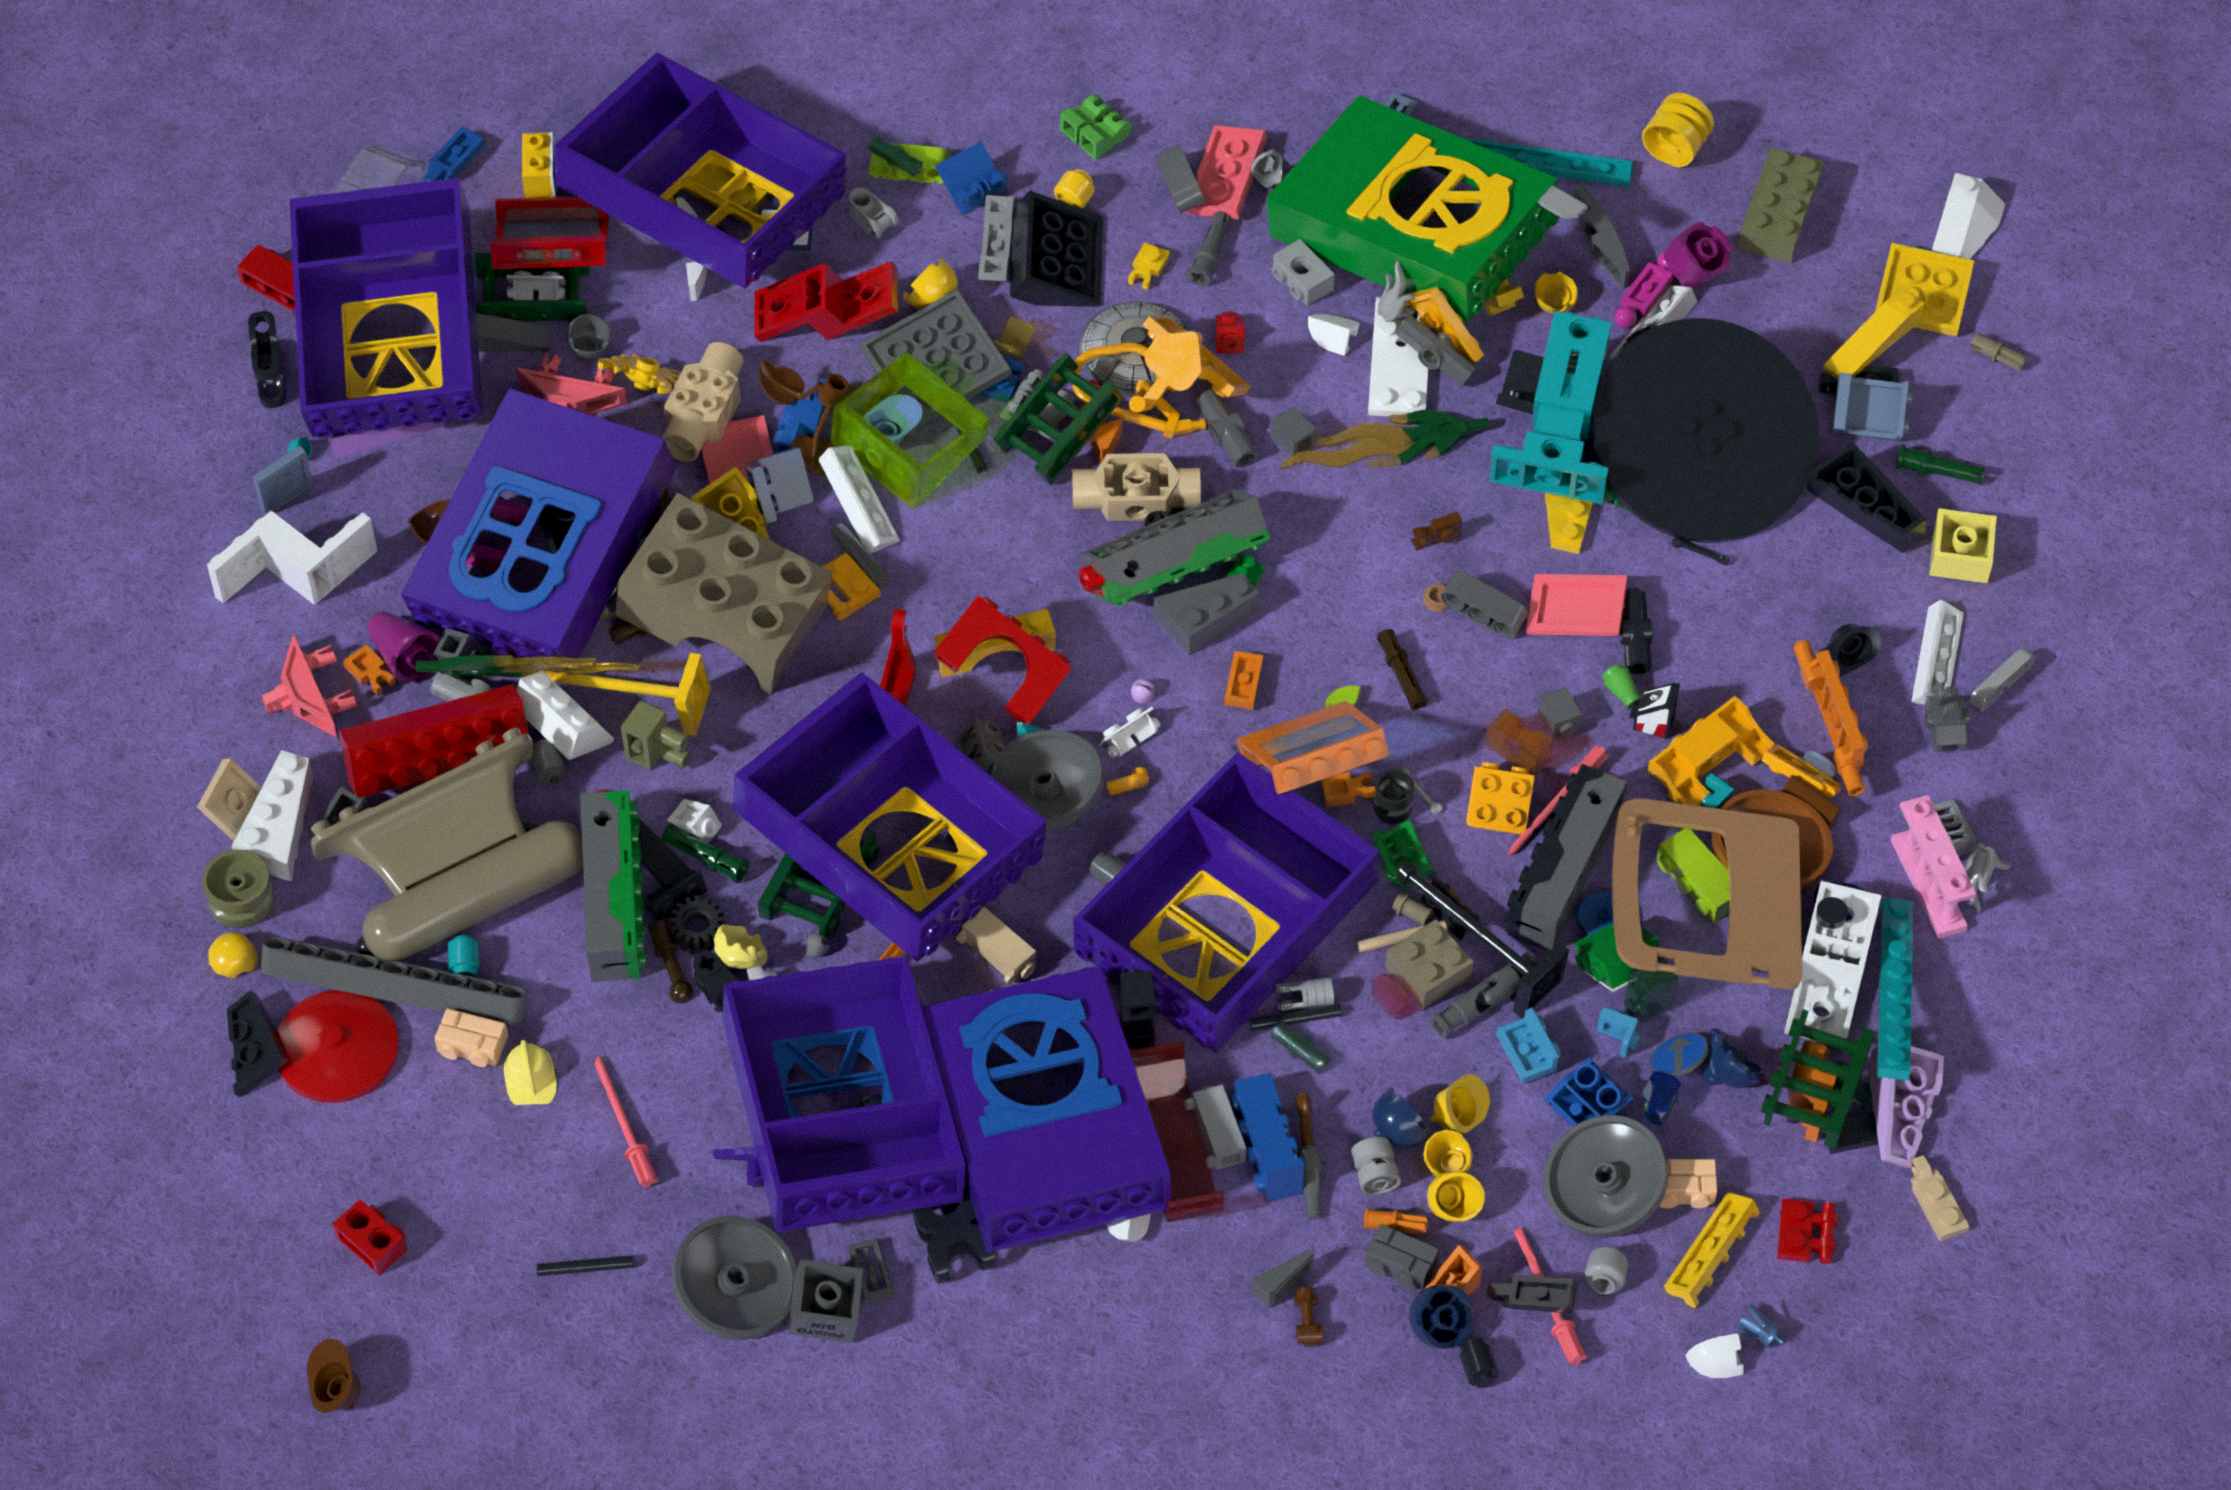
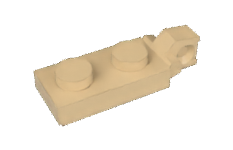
[1910,1155,1969,1242]

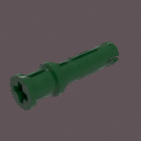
[1895,444,1985,485]
[662,824,750,884]

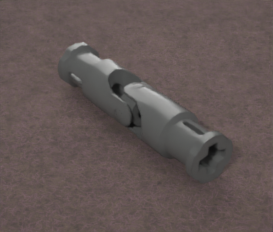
[1429,952,1538,1039]

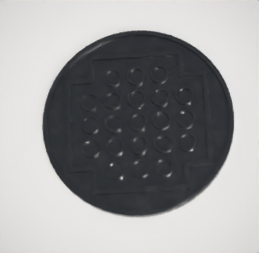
[1591,318,1819,543]

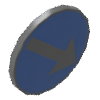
[1650,1033,1709,1078]

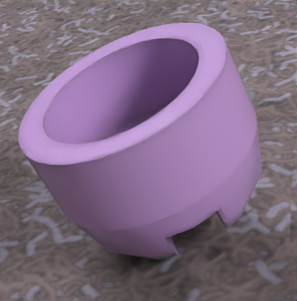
[1131,678,1155,703]

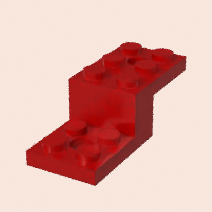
[754,261,898,342]

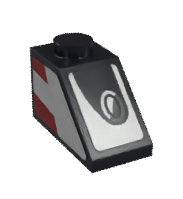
[1629,682,1680,739]

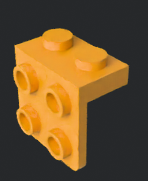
[1466,762,1535,834]

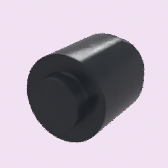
[1459,1338,1499,1388]

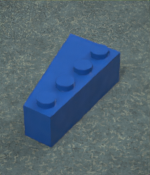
[1229,1073,1304,1202]

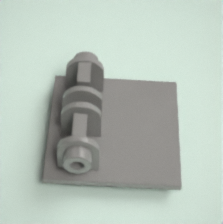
[1000,370,1077,439]

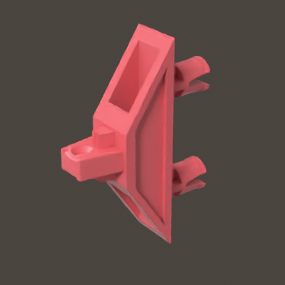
[516,353,627,415]
[262,633,357,738]

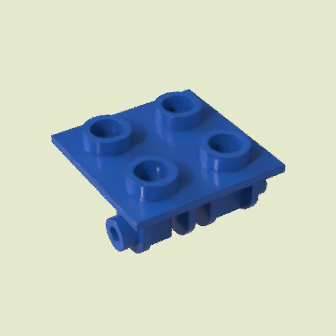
[935,141,1008,215]

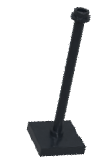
[1397,862,1569,1019]

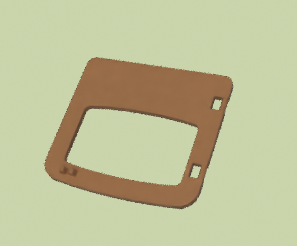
[1612,799,1802,990]

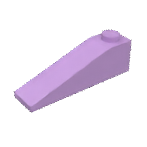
[1869,1046,1944,1168]

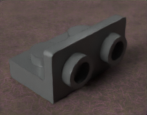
[955,717,1009,772]

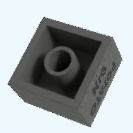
[788,1259,863,1343]

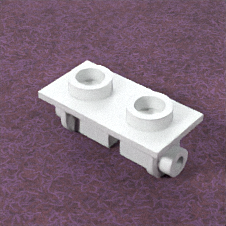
[1098,707,1160,758]

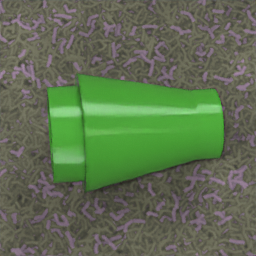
[1602,663,1641,709]

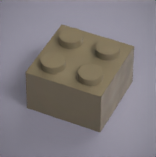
[1385,919,1474,1011]

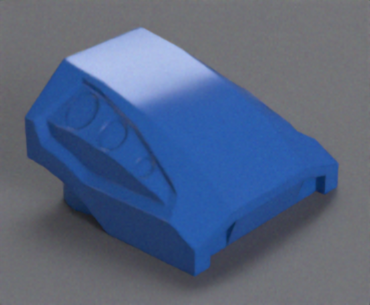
[1543,1057,1635,1127]

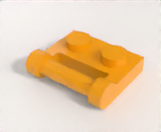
[823,553,881,621]

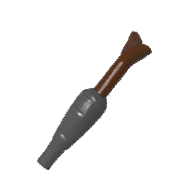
[1296,1092,1322,1220]

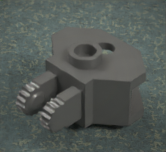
[1924,686,1970,752]

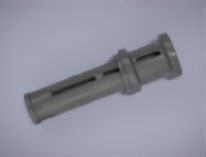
[1186,211,1231,286]

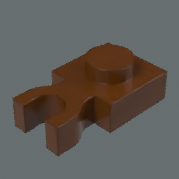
[1411,512,1462,551]

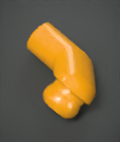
[1107,767,1150,796]

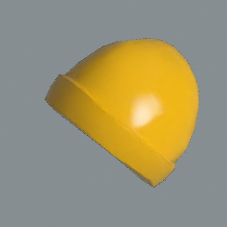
[1427,1171,1485,1222]

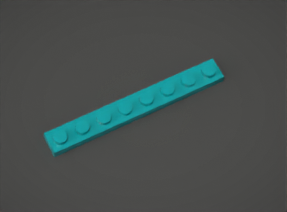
[1877,897,1913,1081]

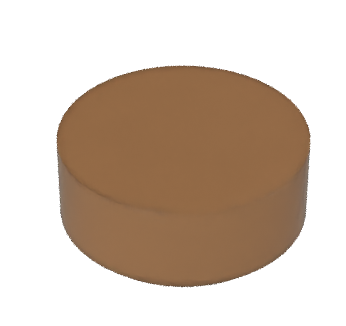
[1423,583,1449,612]

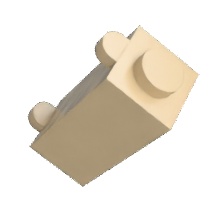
[956,907,1036,984]

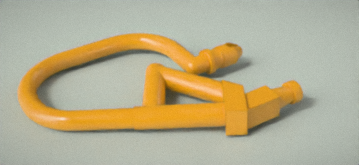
[1071,342,1206,439]

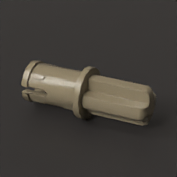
[1970,332,2027,371]

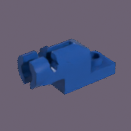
[772,378,826,454]

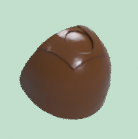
[407,499,451,545]

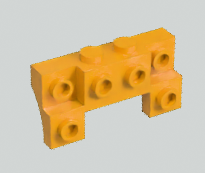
[1648,696,1775,806]

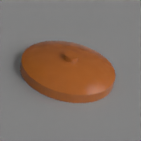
[1712,789,1833,891]

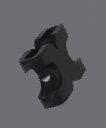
[248,311,286,408]
[912,1187,996,1284]

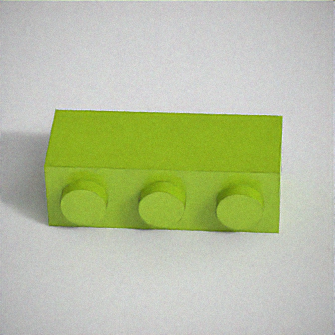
[1657,828,1730,922]

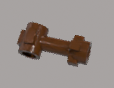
[1294,1287,1323,1347]

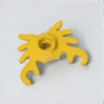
[598,353,681,394]

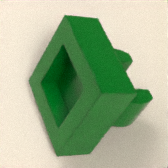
[1226,554,1265,587]

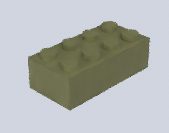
[1737,147,1824,263]

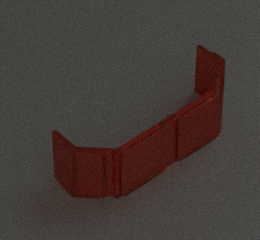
[1130,1041,1224,1222]

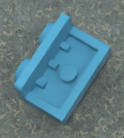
[1496,1008,1560,1084]

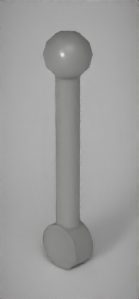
[1400,767,1442,814]

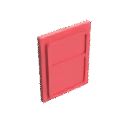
[701,415,773,484]
[1526,574,1628,636]

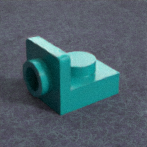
[1700,773,1734,809]

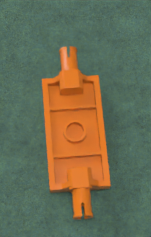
[1793,640,1868,797]

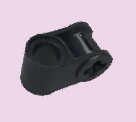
[693,951,738,1012]

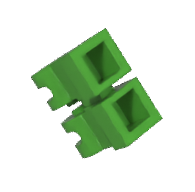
[1060,94,1132,161]

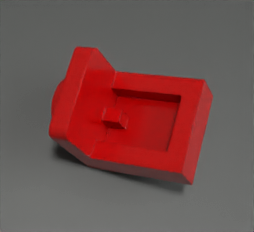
[1215,311,1245,353]

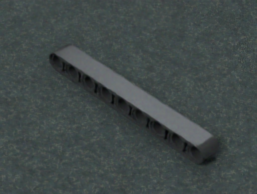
[261,937,527,1026]

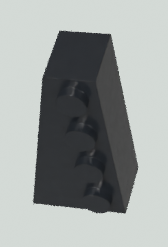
[1807,442,1927,553]

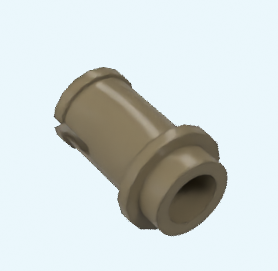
[1392,893,1433,926]

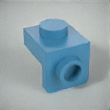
[1597,1007,1641,1058]

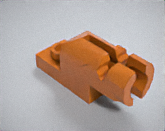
[1787,1041,1837,1142]

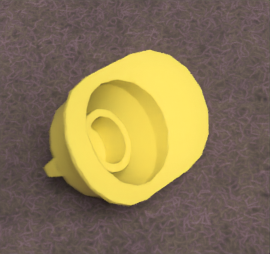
[504,1040,557,1105]

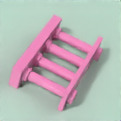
[1891,795,1977,939]

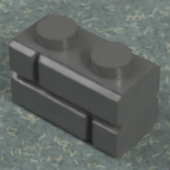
[1365,1224,1439,1291]

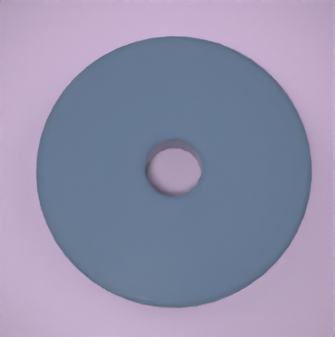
[1804,751,1837,777]

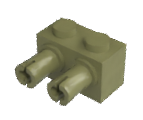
[621,701,691,770]

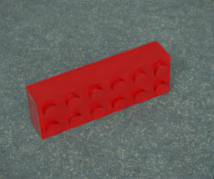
[339,684,528,798]

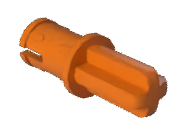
[1363,1209,1428,1235]

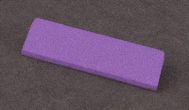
[327,422,445,459]

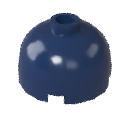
[1372,1087,1433,1149]
[1409,1284,1474,1349]

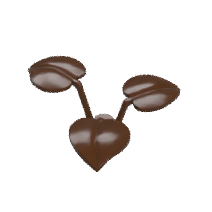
[758,360,886,475]

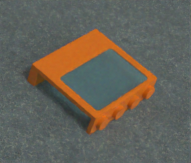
[1237,701,1390,794]

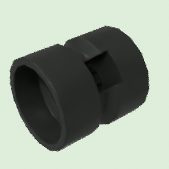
[1373,770,1414,824]

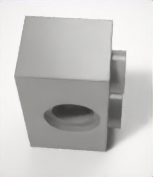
[1272,239,1335,306]

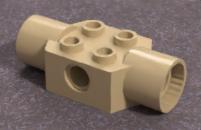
[662,342,744,462]
[1072,453,1201,521]

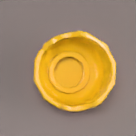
[1534,272,1578,314]
[208,932,259,978]
[1423,1129,1473,1177]

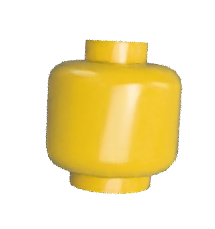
[1054,169,1095,209]

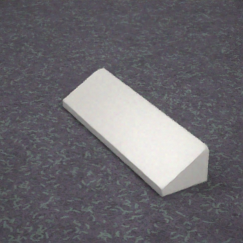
[1609,285,1697,361]
[819,445,900,554]
[1911,600,1964,705]

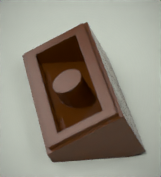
[1782,774,1840,830]

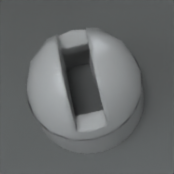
[806,932,828,957]

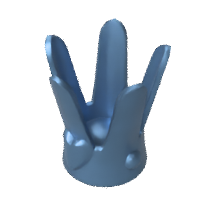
[1733,1304,1783,1347]

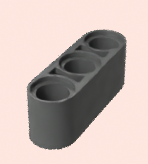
[1155,145,1205,214]
[1441,571,1528,639]

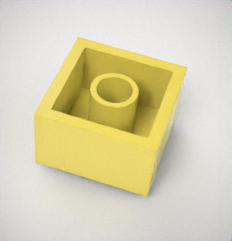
[1929,508,1997,583]

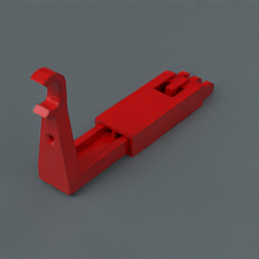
[880,609,916,707]

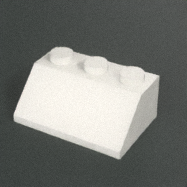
[516,671,614,760]

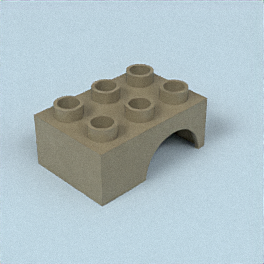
[615,493,833,694]

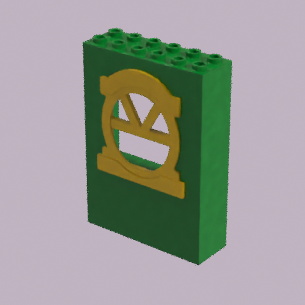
[1267,95,1559,323]

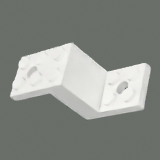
[207,511,377,605]

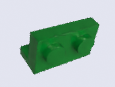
[1372,820,1435,889]

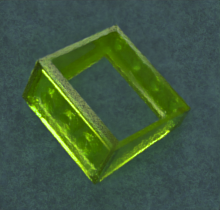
[830,352,989,509]

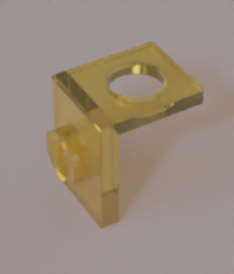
[994,316,1036,361]

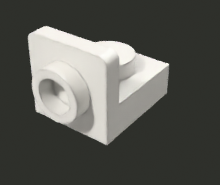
[667,799,722,843]

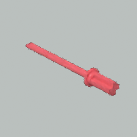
[1508,745,1609,856]
[595,1056,658,1188]
[1513,1227,1587,1366]

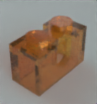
[1485,708,1554,776]

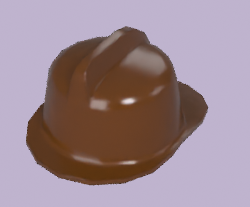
[307,1339,361,1413]

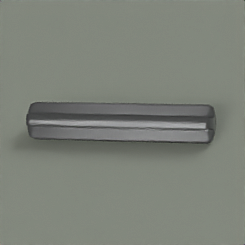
[831,522,890,589]

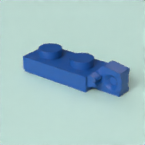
[423,127,485,182]

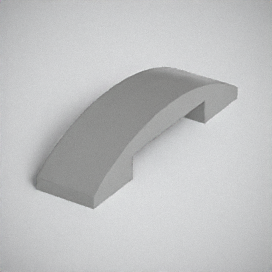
[978,195,1014,281]

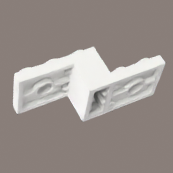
[1784,881,1881,1041]

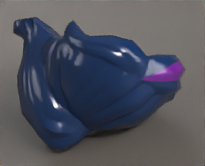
[1701,1028,1765,1089]

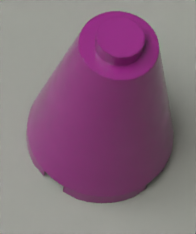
[367,611,441,684]

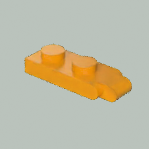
[1761,744,1841,798]

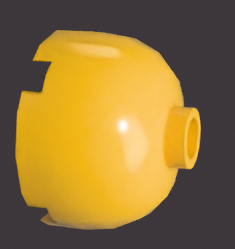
[903,257,958,310]

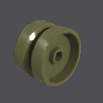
[201,849,275,928]

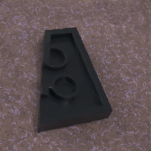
[227,990,289,1097]

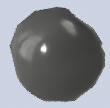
[567,314,611,360]

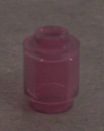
[1371,974,1415,1020]

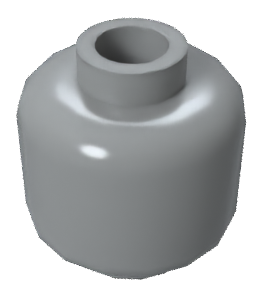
[1585,1247,1629,1294]

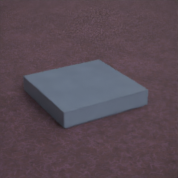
[253,445,313,515]

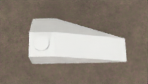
[1932,173,2005,259]

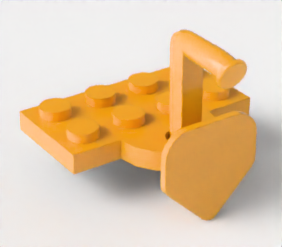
[1129,315,1251,412]

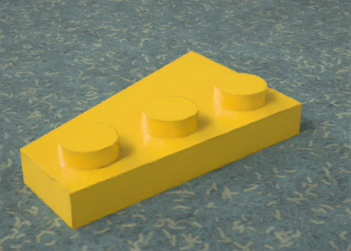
[1544,493,1593,554]

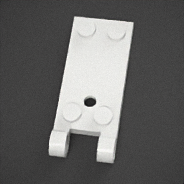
[1368,297,1431,418]

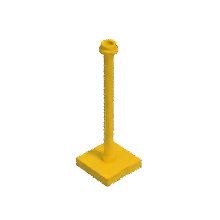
[521,653,711,736]

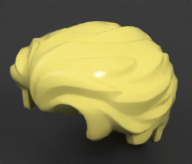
[714,924,768,969]

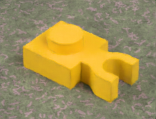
[1128,242,1170,290]

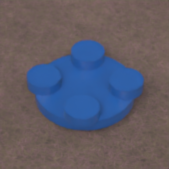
[1574,892,1614,936]

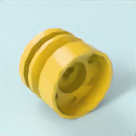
[1642,92,1715,167]

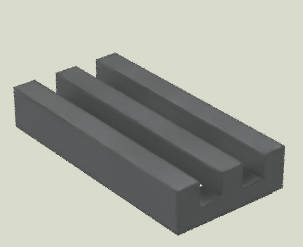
[847,1238,895,1304]

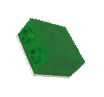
[1574,923,1664,992]

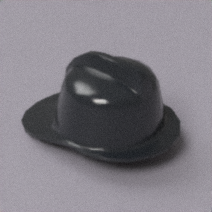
[1824,624,1881,678]

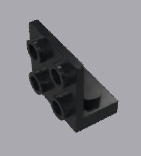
[1496,350,1544,414]

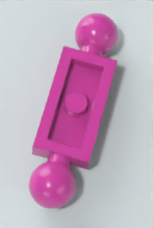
[1614,251,1673,329]

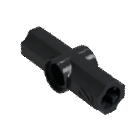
[1620,588,1652,675]

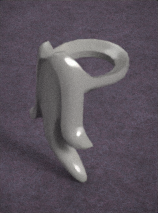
[1251,148,1283,189]
[1377,261,1416,322]
[1965,842,2010,912]

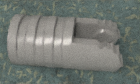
[1276,977,1334,1011]

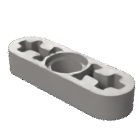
[1969,647,2036,712]

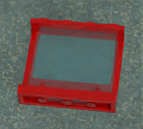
[490,196,609,269]

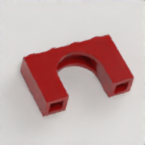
[932,595,1072,725]

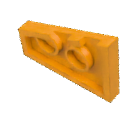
[1405,287,1484,363]

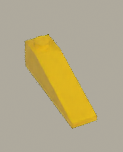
[1823,286,1925,380]

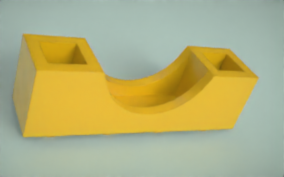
[934,608,1056,678]

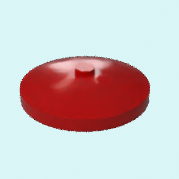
[276,990,399,1103]

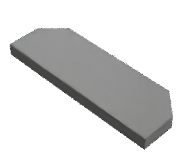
[1538,185,1588,219]

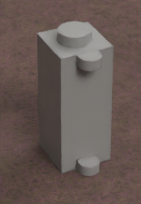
[1184,1085,1246,1170]

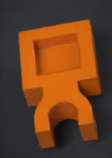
[343,644,396,696]
[1320,772,1375,807]

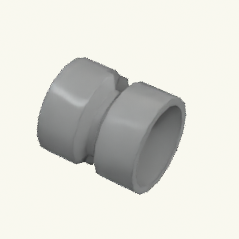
[1351,1137,1401,1195]

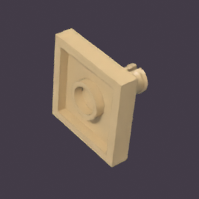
[197,758,262,841]

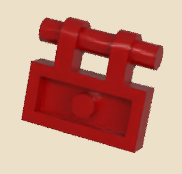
[1777,1198,1838,1264]

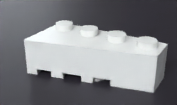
[231,750,313,882]

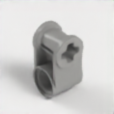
[849,187,899,240]

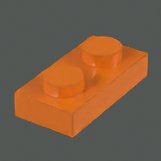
[1224,651,1264,710]

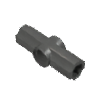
[1395,315,1477,387]
[1196,389,1258,468]

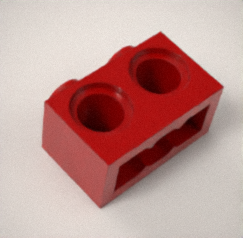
[332,1199,407,1276]

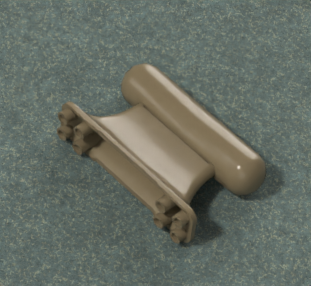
[311,728,583,961]

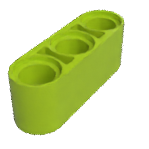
[868,142,951,184]

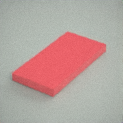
[1185,125,1268,220]

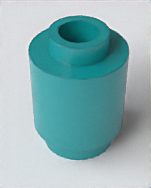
[448,935,480,977]

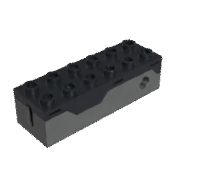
[1505,764,1627,952]

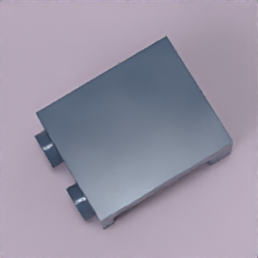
[1831,372,1913,441]

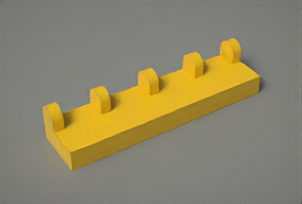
[1664,1192,1760,1309]

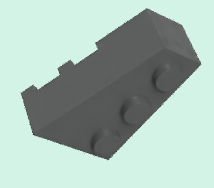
[1154,573,1260,655]

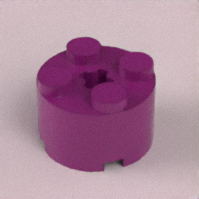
[1663,222,1732,288]

